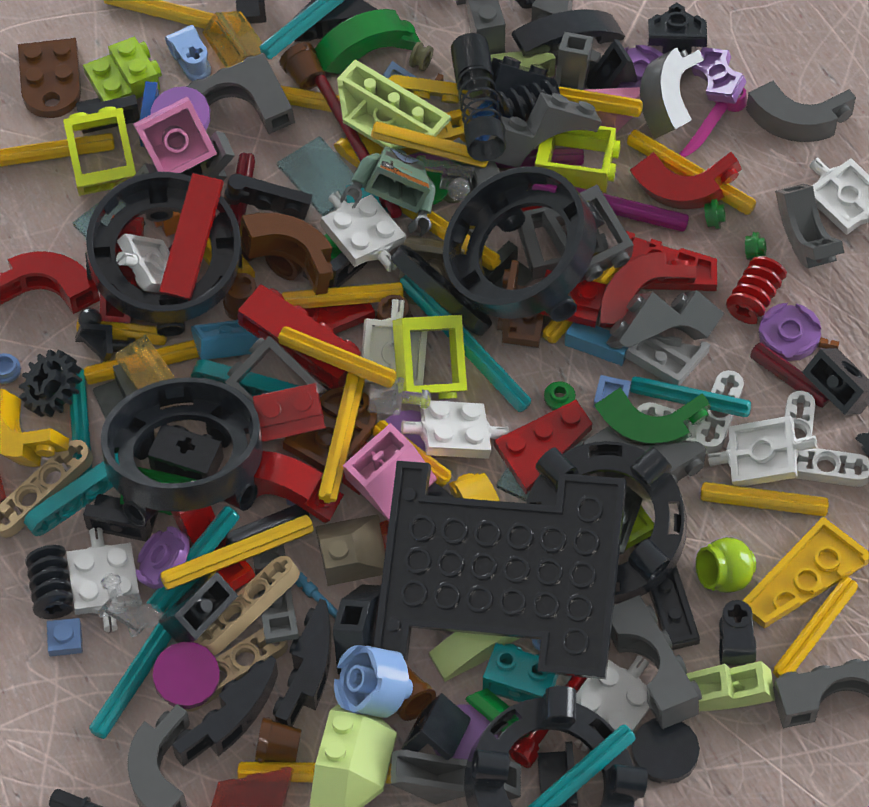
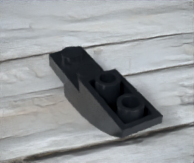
[273,598,332,727]
[172,656,278,767]

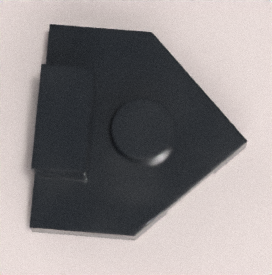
[648,2,707,55]

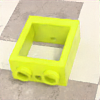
[63,107,136,196]
[535,126,621,193]
[392,315,467,401]

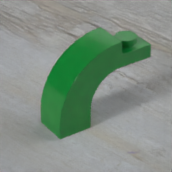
[314,9,421,74]
[594,387,711,446]

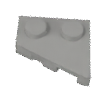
[625,334,711,386]

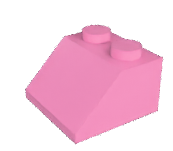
[133,97,217,173]

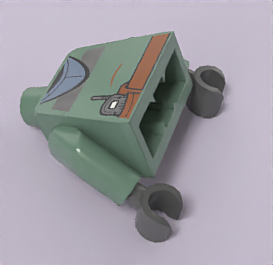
[340,147,436,237]

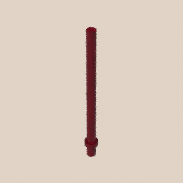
[315,75,402,218]

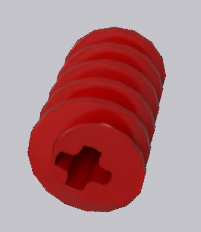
[726,256,787,324]

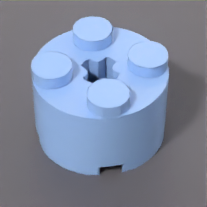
[334,645,413,718]

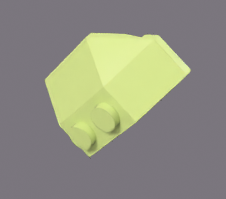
[337,59,451,149]
[309,704,397,807]

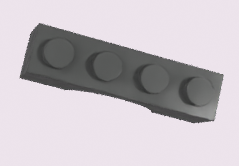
[611,595,702,729]
[773,659,869,728]

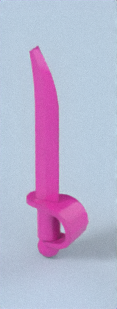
[679,88,747,157]

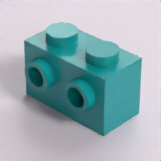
[483,643,558,703]

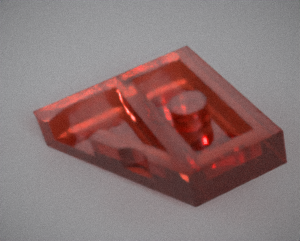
[211,767,294,807]

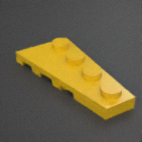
[742,516,869,629]

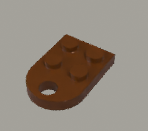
[18,38,81,118]
[283,387,377,472]

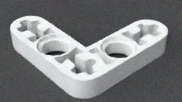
[637,370,744,454]
[784,391,869,487]

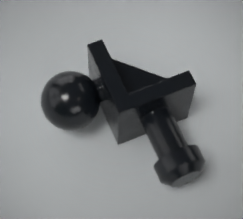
[75,308,138,363]

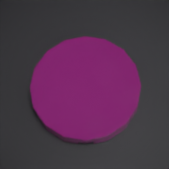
[153,642,220,709]

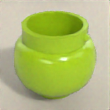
[695,537,756,593]

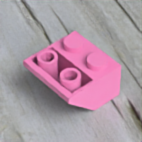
[343,423,437,521]

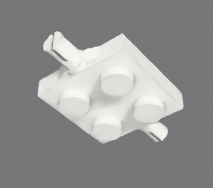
[809,158,869,235]
[320,191,406,272]
[116,233,170,293]
[361,299,428,407]
[401,400,509,459]
[708,416,818,487]
[66,528,140,632]
[574,655,650,751]

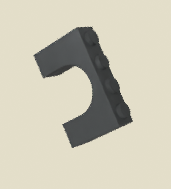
[456,0,506,55]
[186,53,295,134]

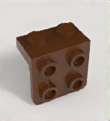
[497,260,545,348]

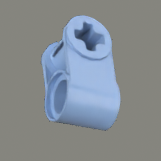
[165,25,211,81]

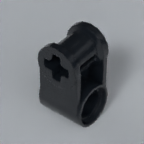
[719,600,756,666]

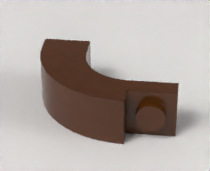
[240,213,333,295]

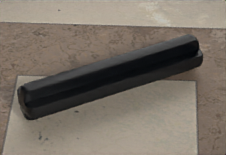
[225,504,310,546]

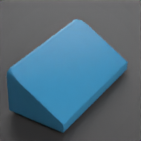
[191,320,259,360]
[565,322,629,366]

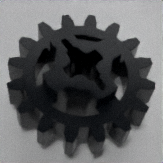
[19,349,82,418]

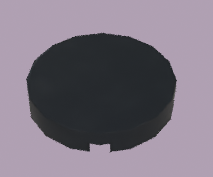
[632,718,700,783]

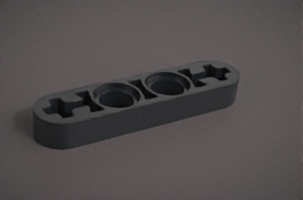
[391,245,492,336]

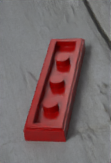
[159,173,224,301]

